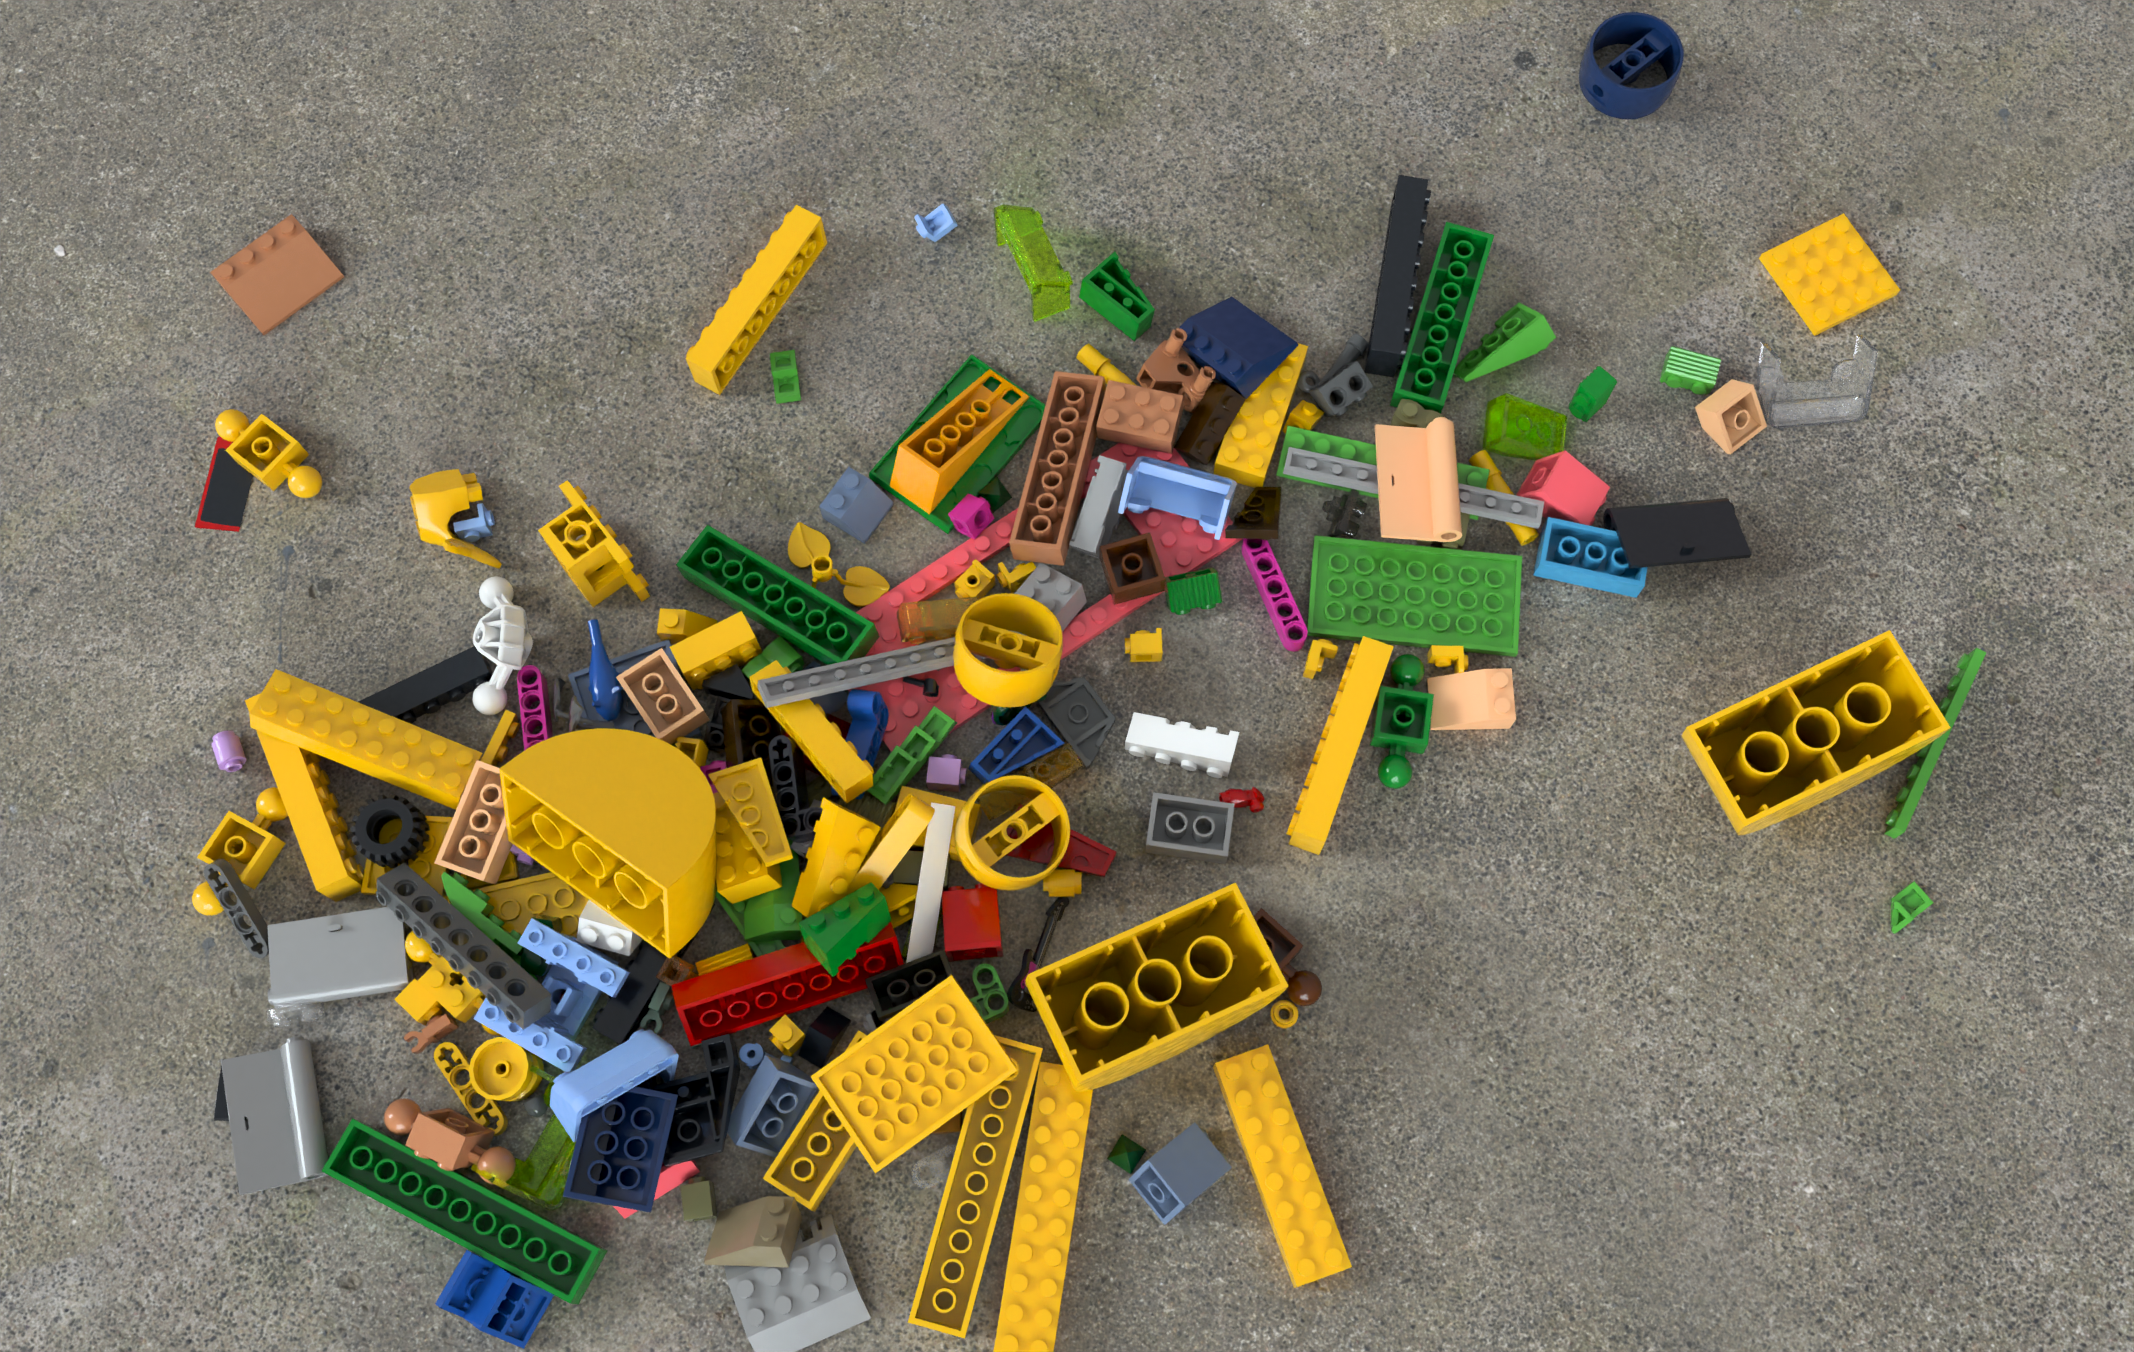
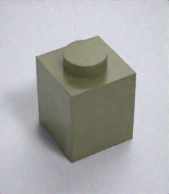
[680,1177,718,1222]

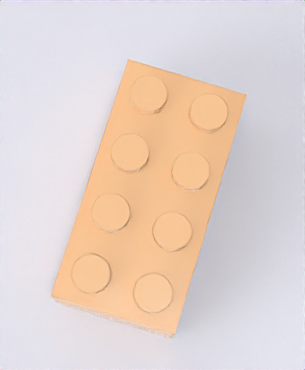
[435,760,512,885]

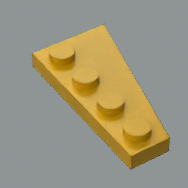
[708,758,793,867]

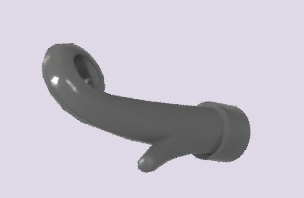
[1298,334,1369,394]

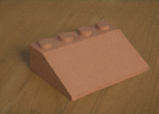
[210,214,344,335]

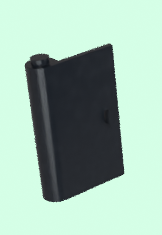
[1603,498,1752,569]

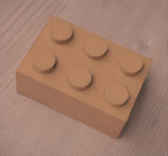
[1096,380,1184,454]

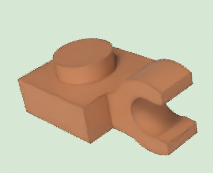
[404,1014,459,1054]

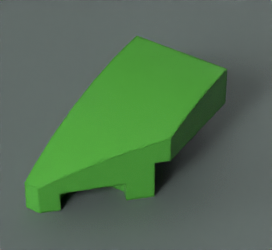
[1891,881,1933,934]

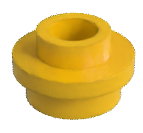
[1270,1000,1298,1028]

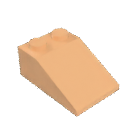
[1426,668,1516,730]

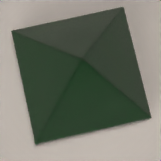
[977,477,1012,513]
[1107,1134,1146,1174]

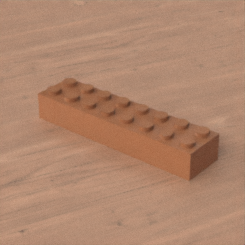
[1009,371,1106,566]

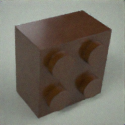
[1099,533,1165,605]

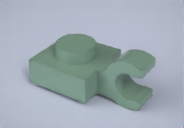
[641,981,675,1035]

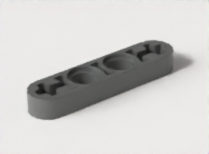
[204,859,269,958]

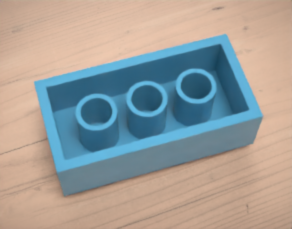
[1533,517,1648,598]

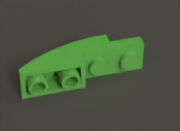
[441,871,525,956]

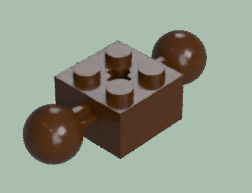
[1254,908,1322,1006]

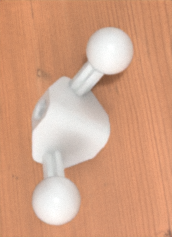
[472,576,533,715]

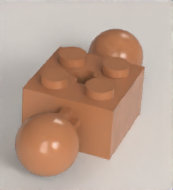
[384,1098,516,1184]

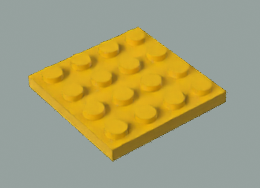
[1759,213,1900,336]

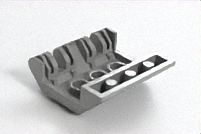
[724,1213,871,1352]

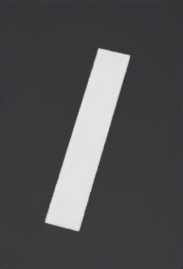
[906,802,956,963]

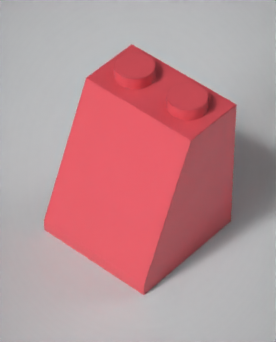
[1516,450,1610,526]

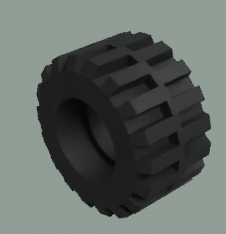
[351,794,430,868]

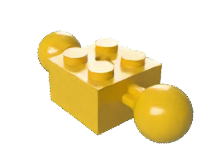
[215,409,322,498]
[192,787,288,916]
[405,931,502,1036]

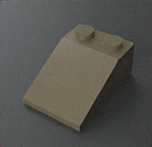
[704,1196,802,1268]

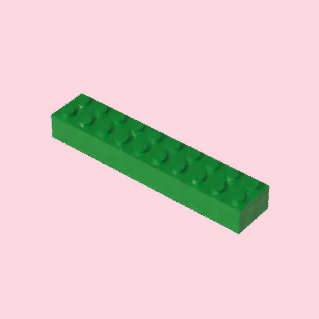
[322,1118,608,1305]

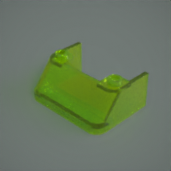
[993,204,1073,322]
[471,1065,582,1210]

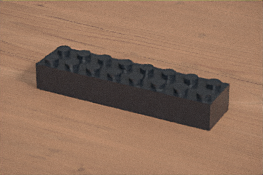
[1364,175,1431,378]

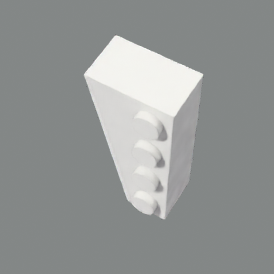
[1125,712,1239,778]

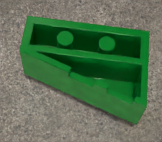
[1079,252,1155,342]
[799,882,892,977]

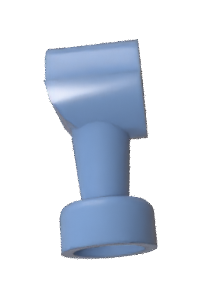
[739,1043,794,1069]

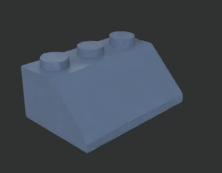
[727,1055,820,1158]

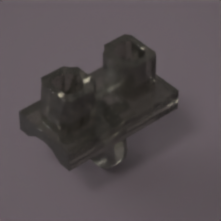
[1322,489,1367,539]

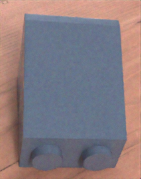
[1128,1122,1232,1225]

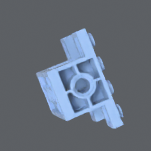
[474,918,630,1073]

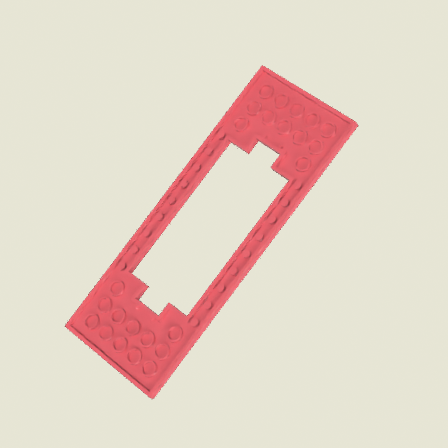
[847,443,1242,752]

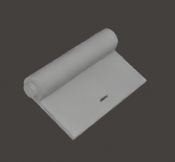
[267,907,415,1009]
[221,1036,328,1195]

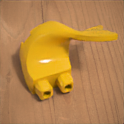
[409,469,502,569]

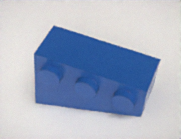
[968,706,1065,784]

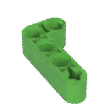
[970,963,1009,1024]

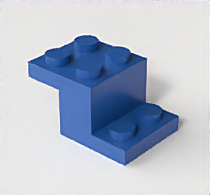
[435,1250,554,1349]

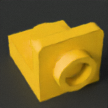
[996,562,1036,593]
[1303,639,1338,679]
[1427,645,1468,674]

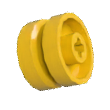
[469,1037,544,1102]

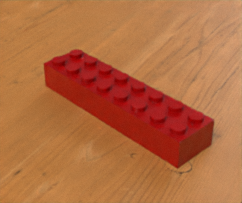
[671,922,904,1046]

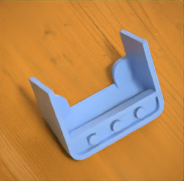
[1118,456,1237,540]
[550,1029,679,1142]

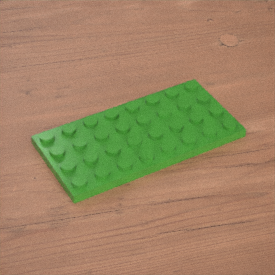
[1307,535,1522,657]

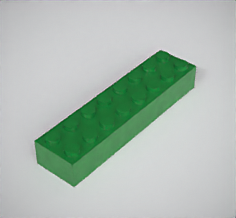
[1390,222,1494,414]
[676,525,880,665]

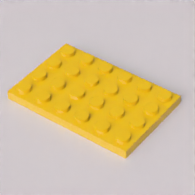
[811,975,1018,1173]

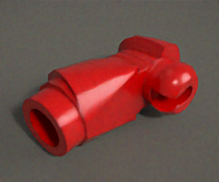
[1219,787,1265,813]

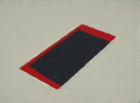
[195,436,253,532]

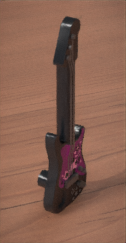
[1007,897,1069,1012]

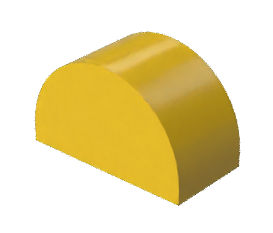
[1681,630,1951,836]
[499,728,716,958]
[1025,883,1288,1092]

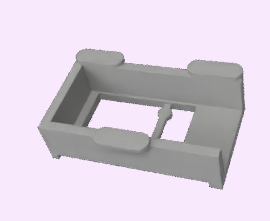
[1069,455,1129,559]

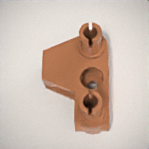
[1136,328,1216,413]

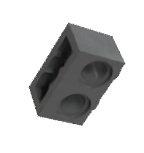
[1309,361,1373,417]

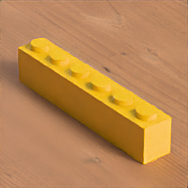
[750,660,874,804]

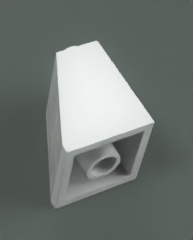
[576,900,642,956]

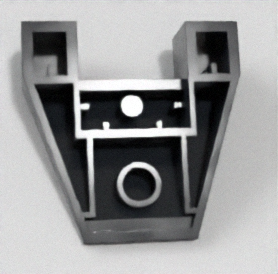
[635,1034,741,1167]

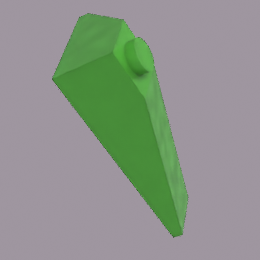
[1453,302,1556,382]
[744,838,802,941]

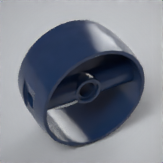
[1579,12,1684,119]

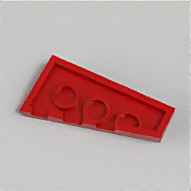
[1006,804,1117,878]

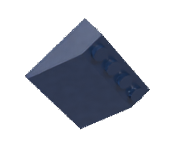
[1179,297,1298,399]
[563,1087,678,1213]

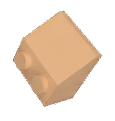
[1695,379,1767,455]

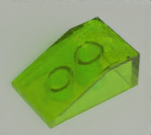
[1482,393,1567,461]

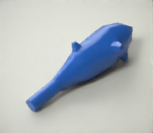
[588,619,623,721]

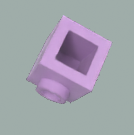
[926,754,967,792]

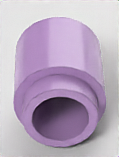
[212,731,246,772]

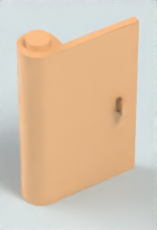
[1375,417,1462,542]

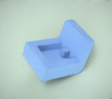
[914,204,958,242]
[453,503,495,542]

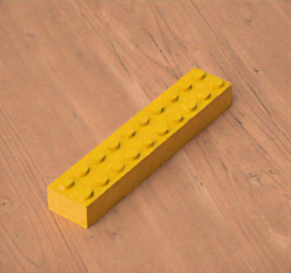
[908,1035,1043,1338]
[993,1061,1094,1352]

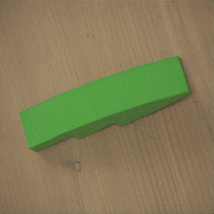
[867,706,957,805]

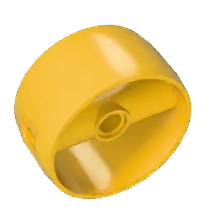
[953,593,1063,708]
[955,775,1070,891]

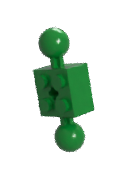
[1370,654,1434,789]

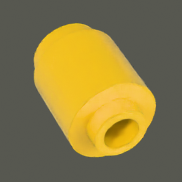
[1043,869,1082,897]

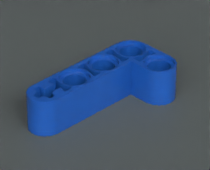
[831,689,889,799]

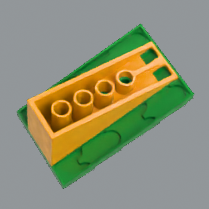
[869,354,1046,534]

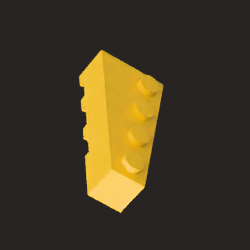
[792,797,881,918]

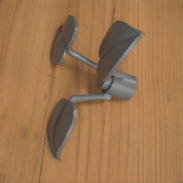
[553,678,614,732]

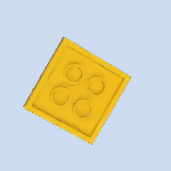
[361,816,453,896]

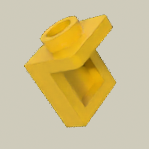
[1282,400,1324,434]

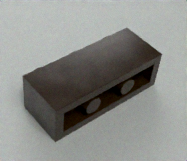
[1174,382,1246,465]

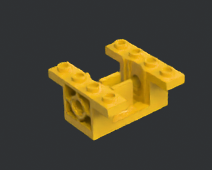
[538,480,650,607]

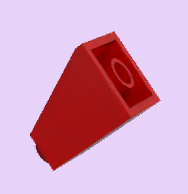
[942,884,1003,962]

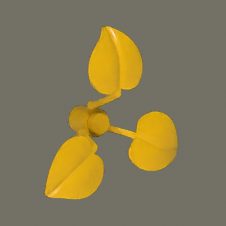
[778,522,890,636]

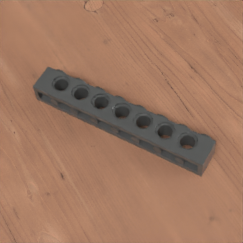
[376,863,551,1030]

